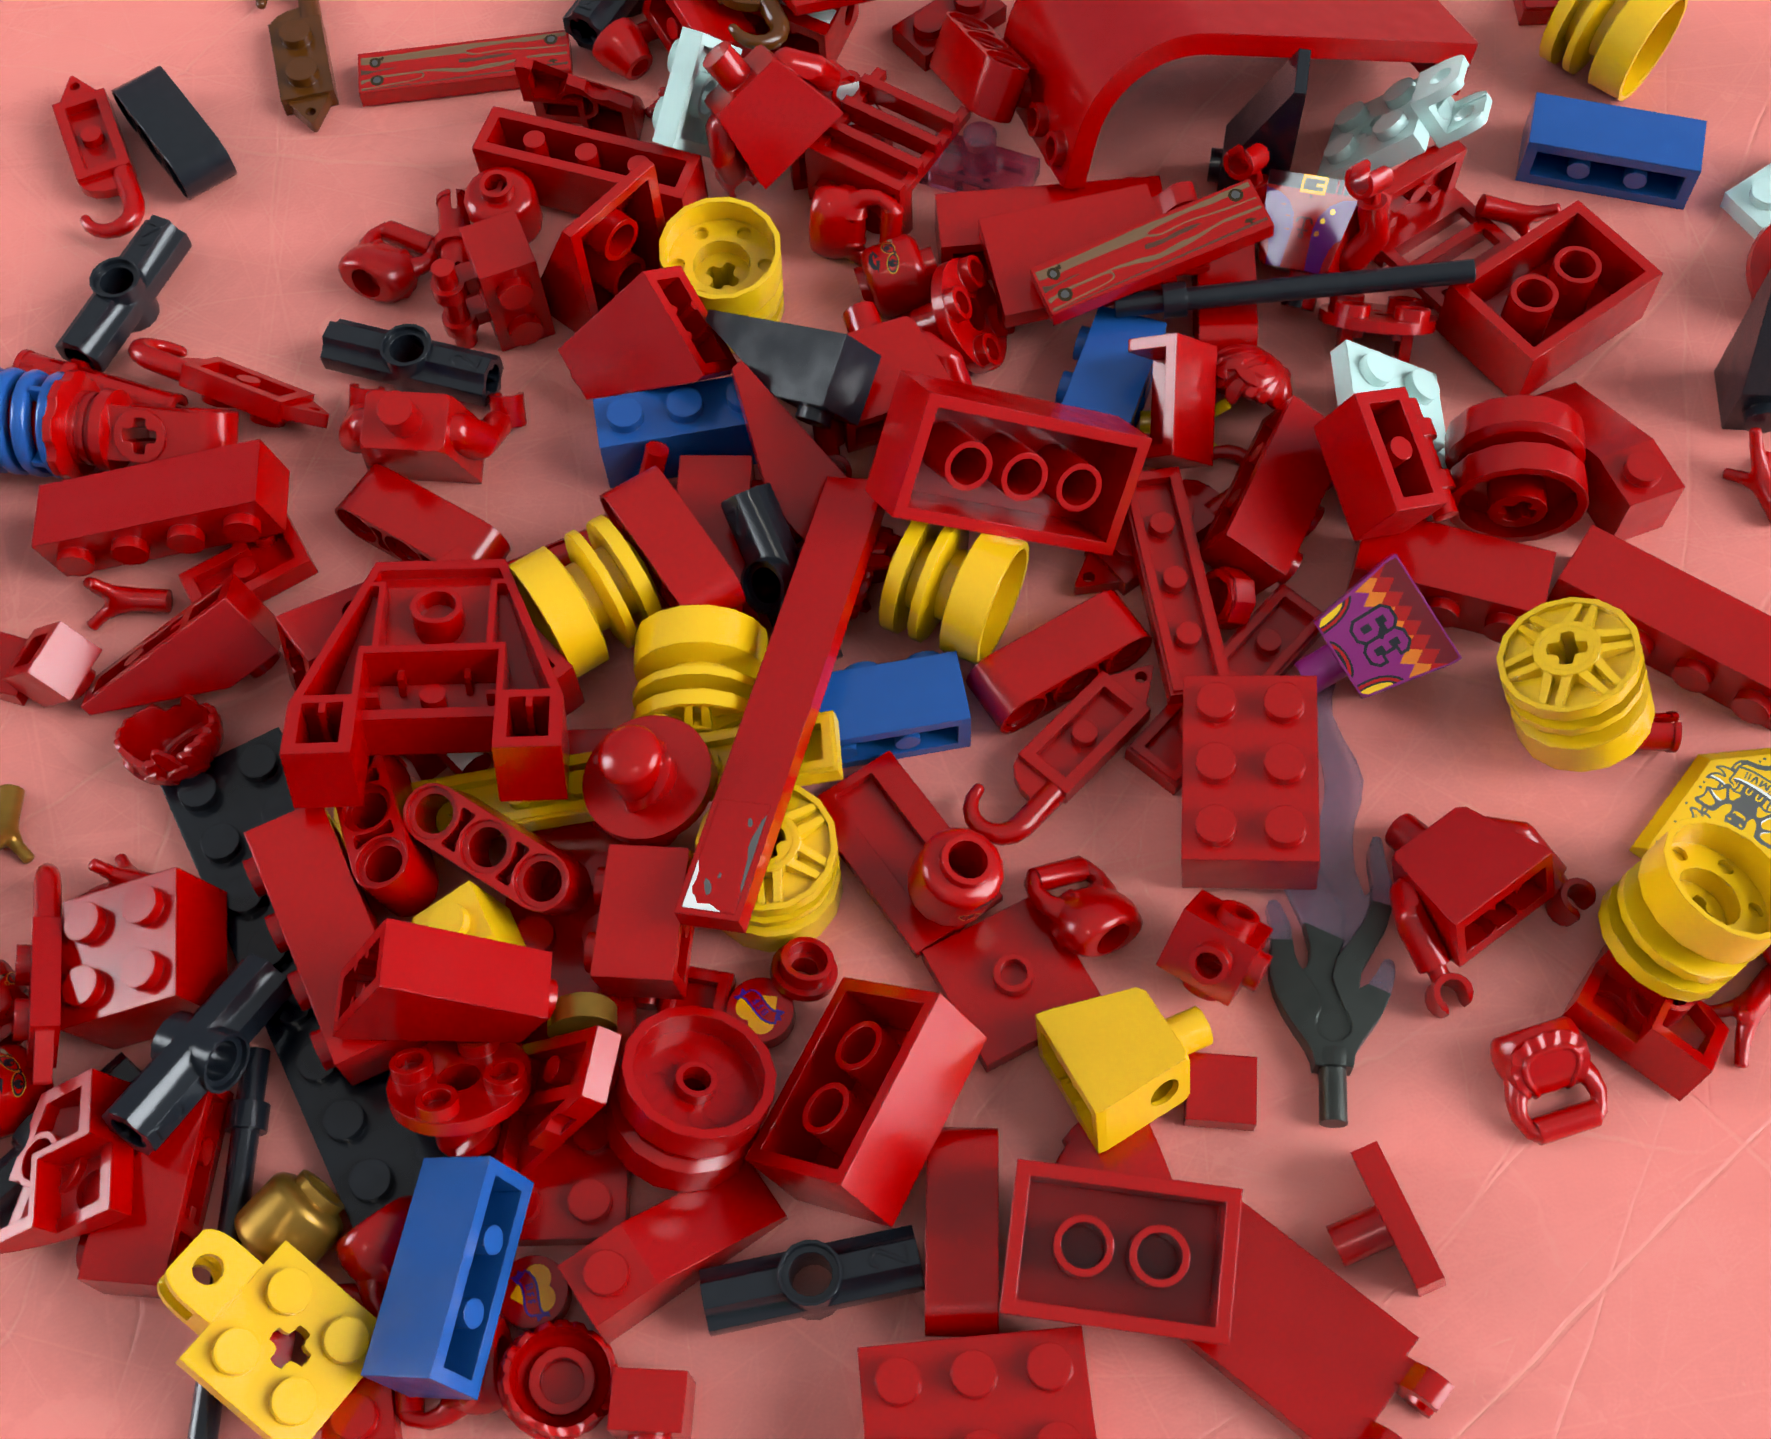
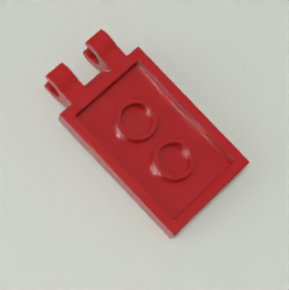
[978,181,1210,328]
[1180,1201,1454,1439]

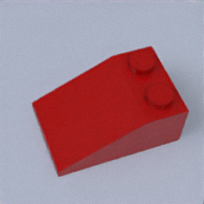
[541,159,666,333]

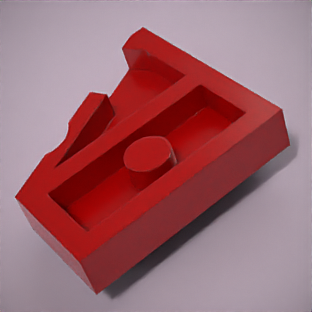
[495,1025,622,1177]

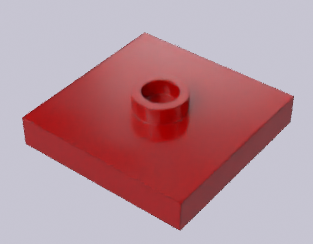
[922,897,1102,1073]

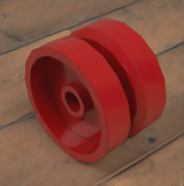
[1445,395,1589,542]
[603,1005,777,1193]

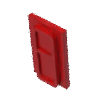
[816,750,1003,958]

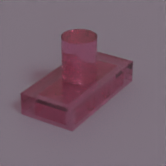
[919,121,1041,193]

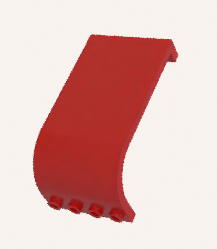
[1003,0,1479,189]

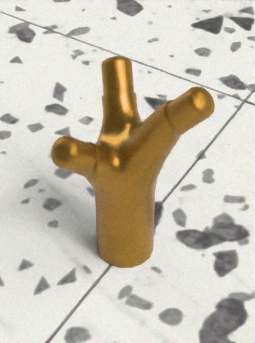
[0,784,35,864]

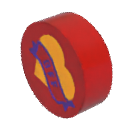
[726,977,796,1049]
[501,1255,572,1332]

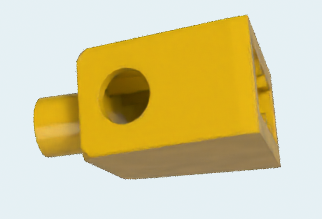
[1035,987,1213,1154]

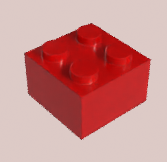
[60,867,228,1050]

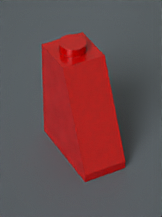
[558,265,737,400]
[332,918,558,1043]

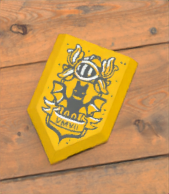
[1629,748,1771,859]

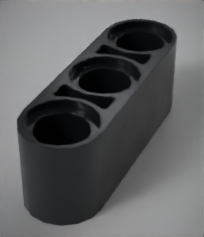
[111,66,237,200]

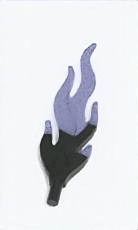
[1265,683,1395,1128]

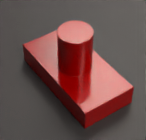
[1326,1141,1446,1297]

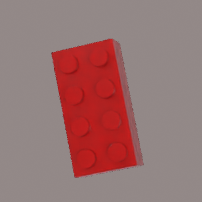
[864,369,1152,556]

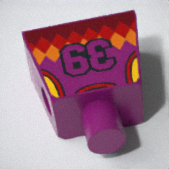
[1294,553,1462,699]

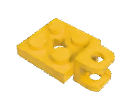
[157,1229,377,1439]

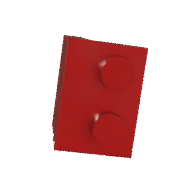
[805,67,971,235]
[1374,140,1515,313]

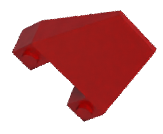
[279,559,570,809]

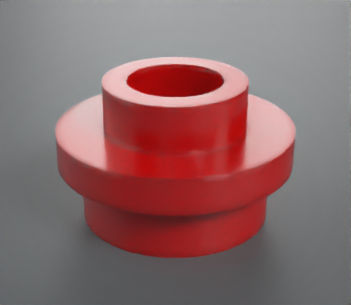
[770,937,838,1002]

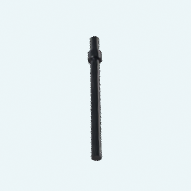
[1114,259,1476,319]
[187,1047,271,1439]

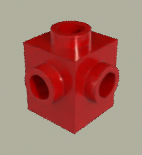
[1156,889,1274,1006]

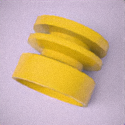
[1539,0,1688,102]
[659,197,785,354]
[508,514,662,678]
[879,521,1030,665]
[1496,597,1655,772]
[631,605,768,733]
[695,784,843,953]
[1598,816,1771,1002]

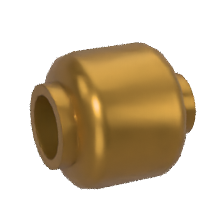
[234,1169,345,1265]

